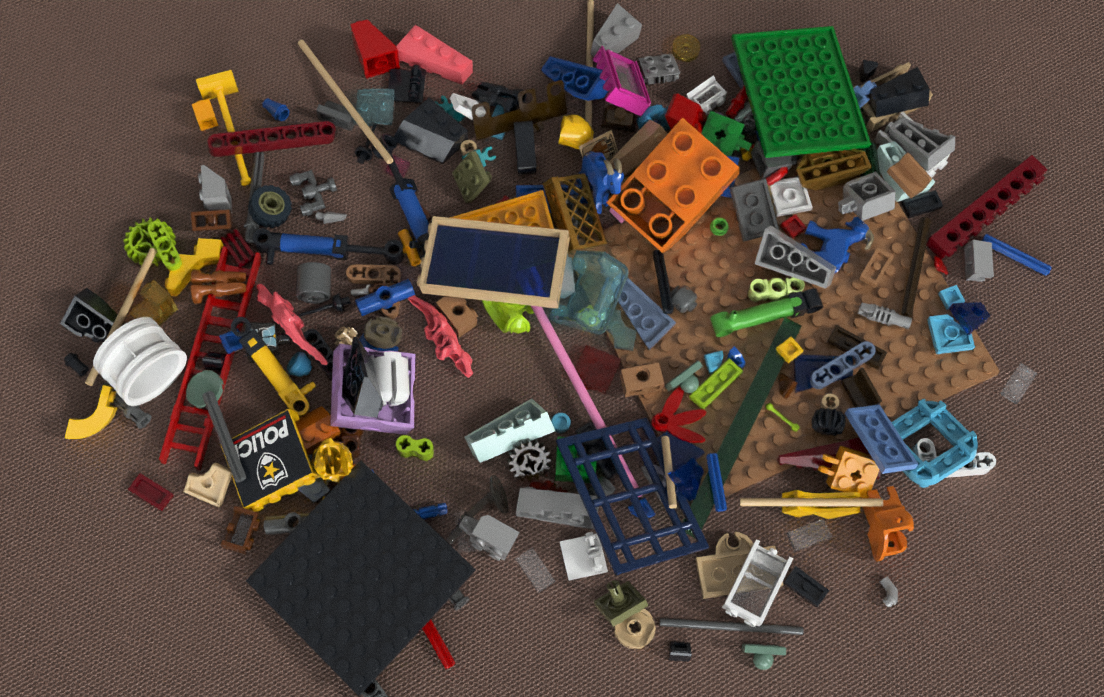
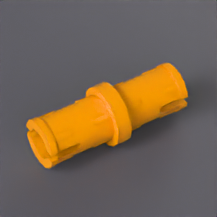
[398,229,421,266]

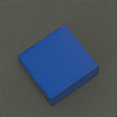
[219,328,244,354]

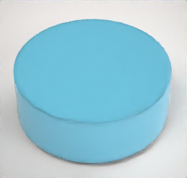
[551,413,571,433]

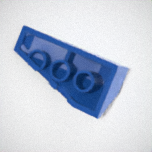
[541,56,609,101]

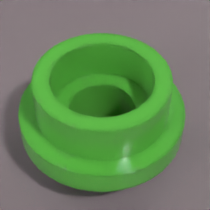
[710,218,729,236]

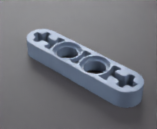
[810,341,875,389]

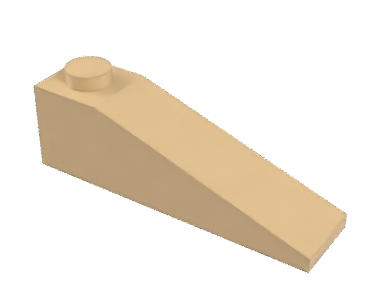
[609,119,667,177]

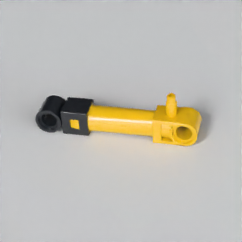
[231,317,316,417]

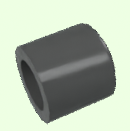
[296,262,331,304]

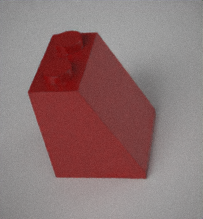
[350,19,400,79]

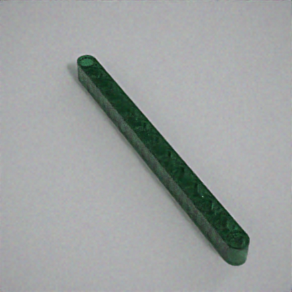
[682,317,802,538]

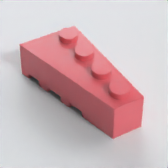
[396,25,473,84]

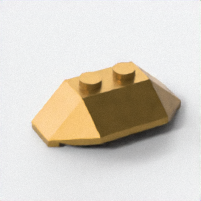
[796,149,871,191]

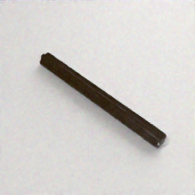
[901,217,931,317]

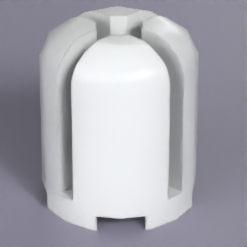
[370,352,410,406]

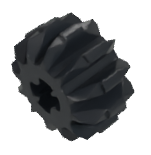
[812,408,846,436]

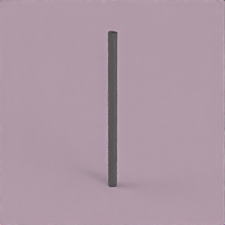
[660,618,804,635]

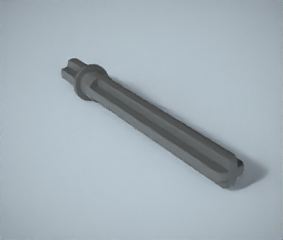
[244,152,264,244]

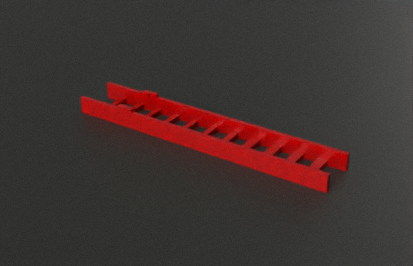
[159,246,262,471]

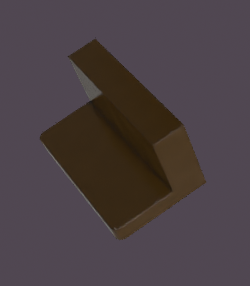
[841,368,882,408]

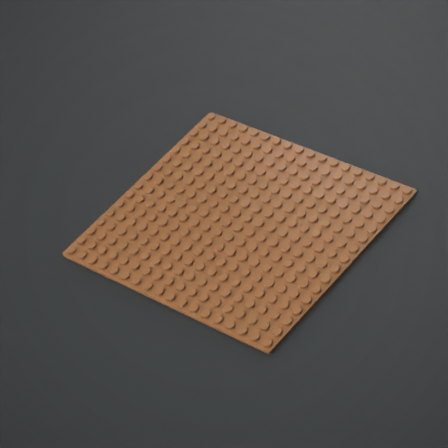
[568,148,999,509]

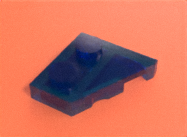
[668,458,704,501]

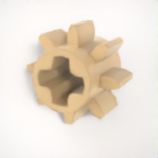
[335,326,358,346]

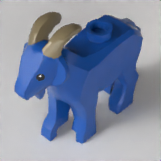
[576,151,624,214]
[801,217,874,274]

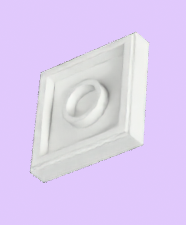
[768,177,813,217]

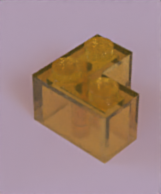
[130,280,178,326]

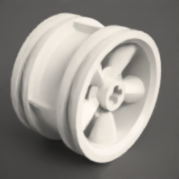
[93,317,187,406]

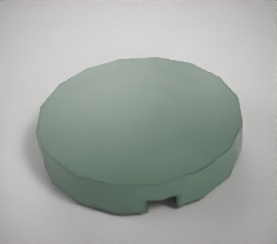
[186,370,224,408]

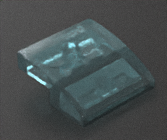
[355,89,395,126]

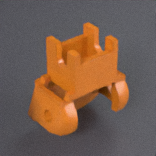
[862,486,914,562]

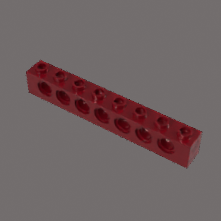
[926,155,1048,260]

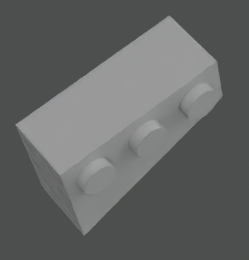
[590,3,642,57]

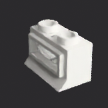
[686,75,727,116]

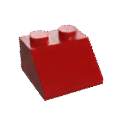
[665,93,707,133]

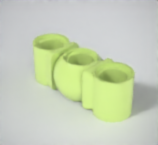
[747,277,805,302]

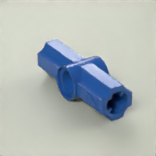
[355,279,415,316]

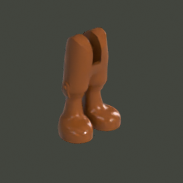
[191,269,246,304]

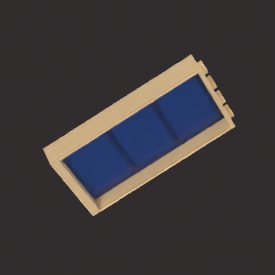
[417,216,570,309]

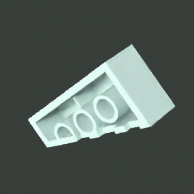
[465,398,555,463]

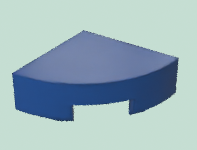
[727,346,746,369]
[628,498,655,518]

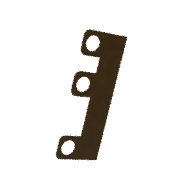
[471,80,567,141]

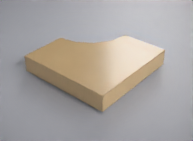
[183,462,232,508]

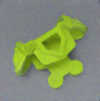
[482,277,534,334]

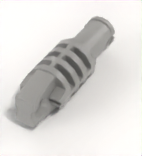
[858,303,912,329]

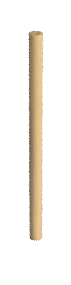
[740,498,883,507]

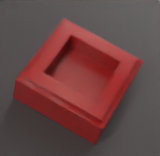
[780,214,807,239]

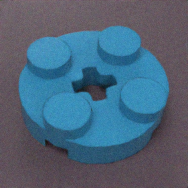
[636,105,670,131]

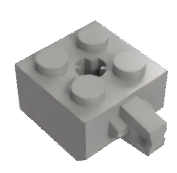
[838,172,896,221]
[459,515,520,561]

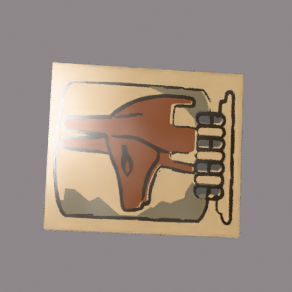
[579,130,618,161]

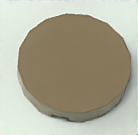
[364,317,402,349]

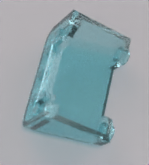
[548,251,628,335]

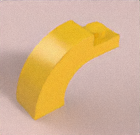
[65,385,117,439]

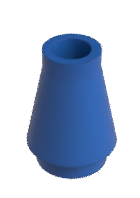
[263,98,290,121]

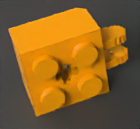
[818,446,879,498]

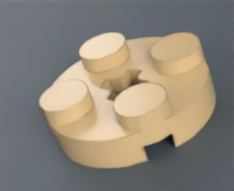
[614,609,656,649]

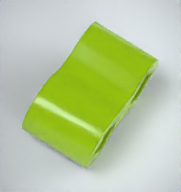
[396,435,434,461]

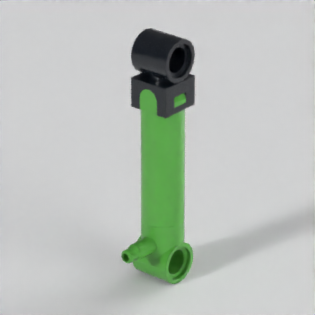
[710,288,824,337]

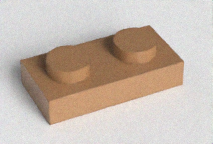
[859,247,894,288]

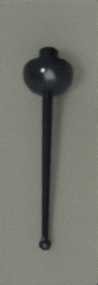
[354,100,386,164]
[272,293,351,325]

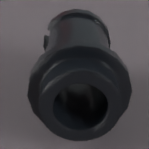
[64,352,89,377]

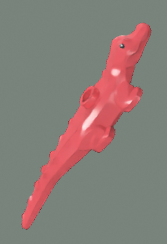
[256,284,328,365]
[407,295,473,377]

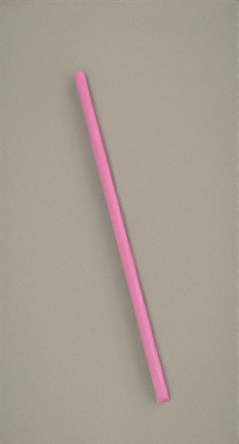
[516,271,642,498]

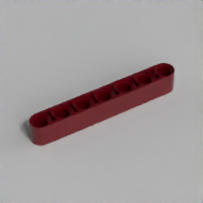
[207,121,335,157]

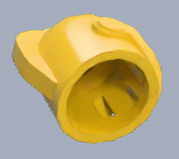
[558,115,594,149]

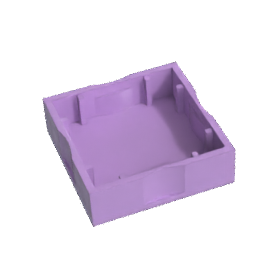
[330,344,415,435]

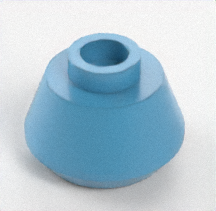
[287,352,312,377]

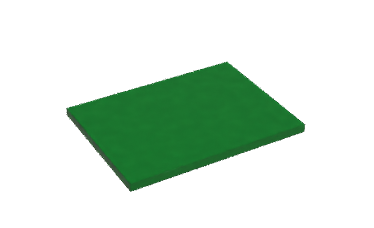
[731,26,871,158]

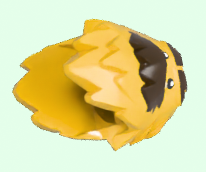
[311,438,353,482]

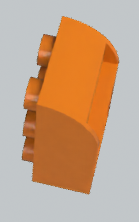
[606,118,739,253]

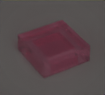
[385,155,410,178]

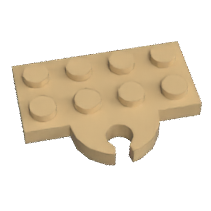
[695,532,783,599]

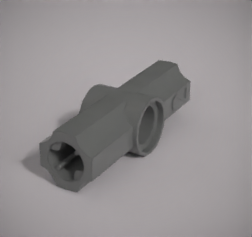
[264,512,310,535]

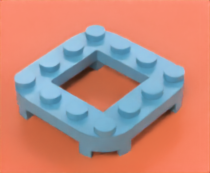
[891,399,978,488]

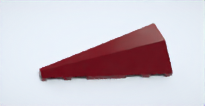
[777,438,881,479]

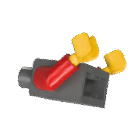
[741,141,797,187]

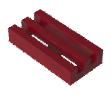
[220,229,255,268]

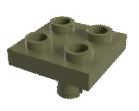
[452,151,492,203]
[594,580,648,626]

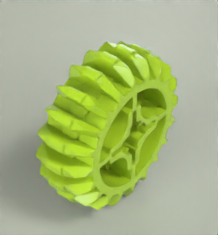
[123,217,176,267]

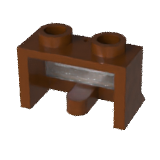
[221,506,261,554]

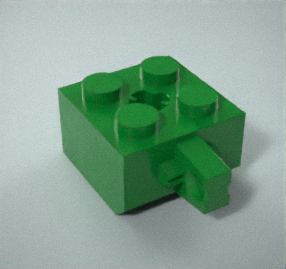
[701,111,752,156]

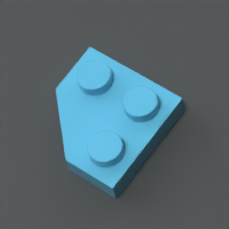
[927,314,975,354]

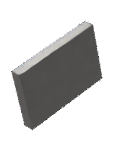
[729,178,779,242]

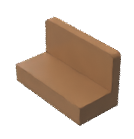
[887,152,932,198]

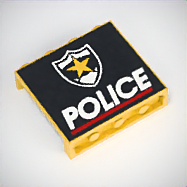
[220,409,320,512]

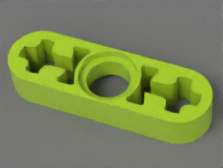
[147,221,182,271]

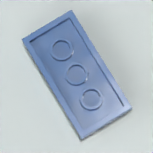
[845,405,918,474]

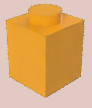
[192,99,219,131]

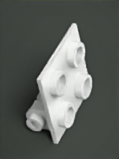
[560,532,608,581]

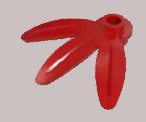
[651,387,707,443]

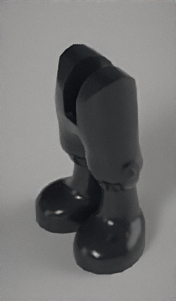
[472,82,527,113]

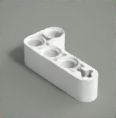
[912,438,996,478]

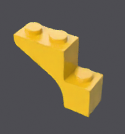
[165,238,223,296]
[782,490,860,519]

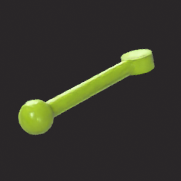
[765,403,800,432]

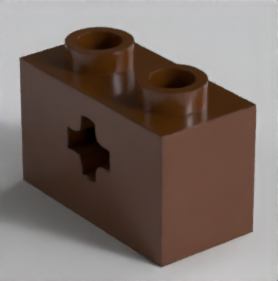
[191,210,233,232]

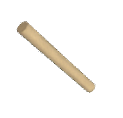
[661,436,677,509]

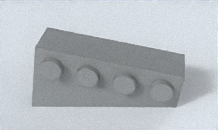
[755,226,836,288]

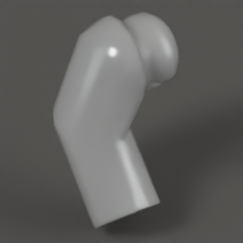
[880,576,898,607]

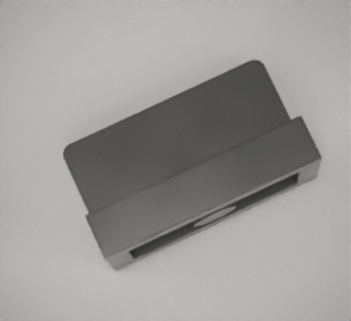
[316,101,359,131]

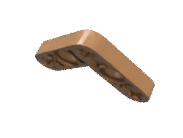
[346,264,401,319]

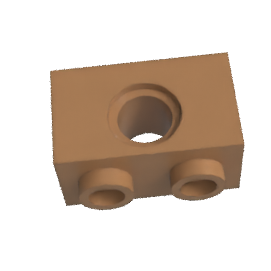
[436,296,478,337]
[620,362,664,397]

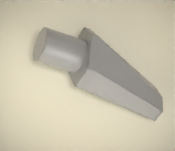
[316,211,347,224]

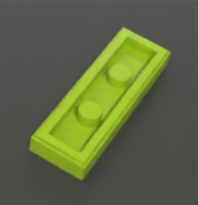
[689,358,743,410]

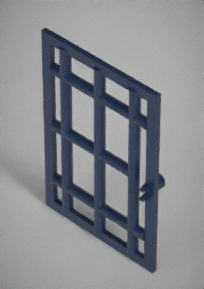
[556,417,709,575]

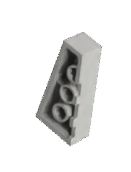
[516,487,599,530]

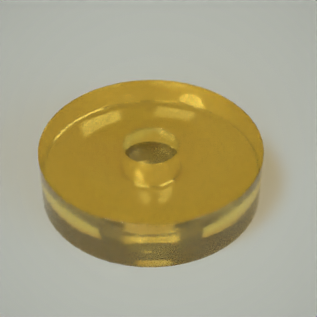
[672,34,700,62]

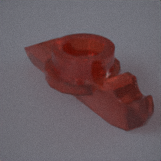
[529,480,568,493]

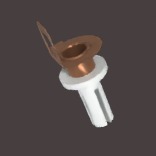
[351,283,385,296]

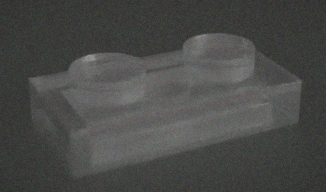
[1000,363,1037,404]

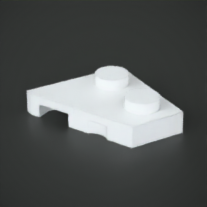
[449,93,486,120]

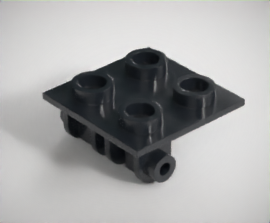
[387,65,426,103]

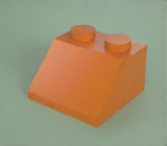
[295,406,341,455]

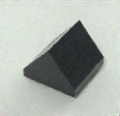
[859,60,878,83]
[202,351,226,371]
[669,641,692,662]

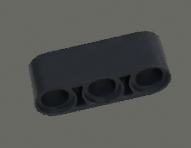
[514,121,536,174]
[303,329,333,381]

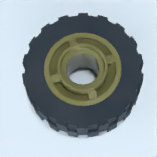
[248,185,292,228]

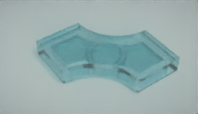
[599,308,636,351]

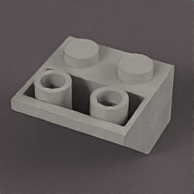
[198,165,232,213]

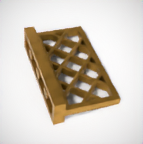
[542,173,607,254]

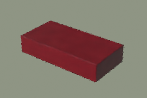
[128,473,174,512]

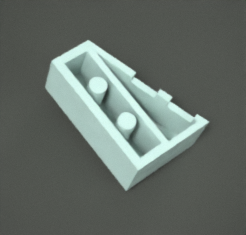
[872,141,935,202]

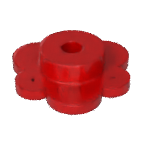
[934,256,948,275]

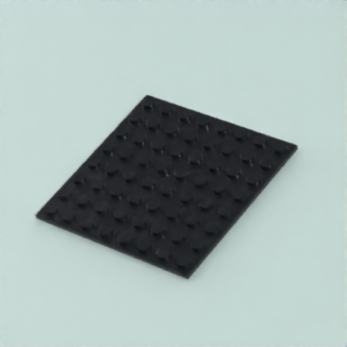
[246,460,476,696]

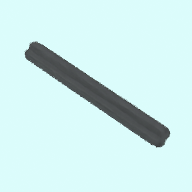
[202,391,246,482]

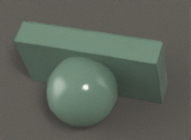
[665,361,703,393]
[742,643,786,670]

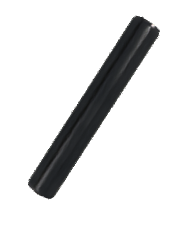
[653,250,674,314]

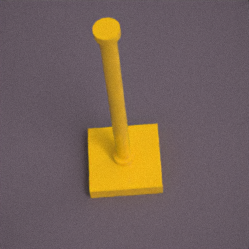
[196,70,251,186]

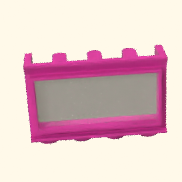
[593,45,651,116]

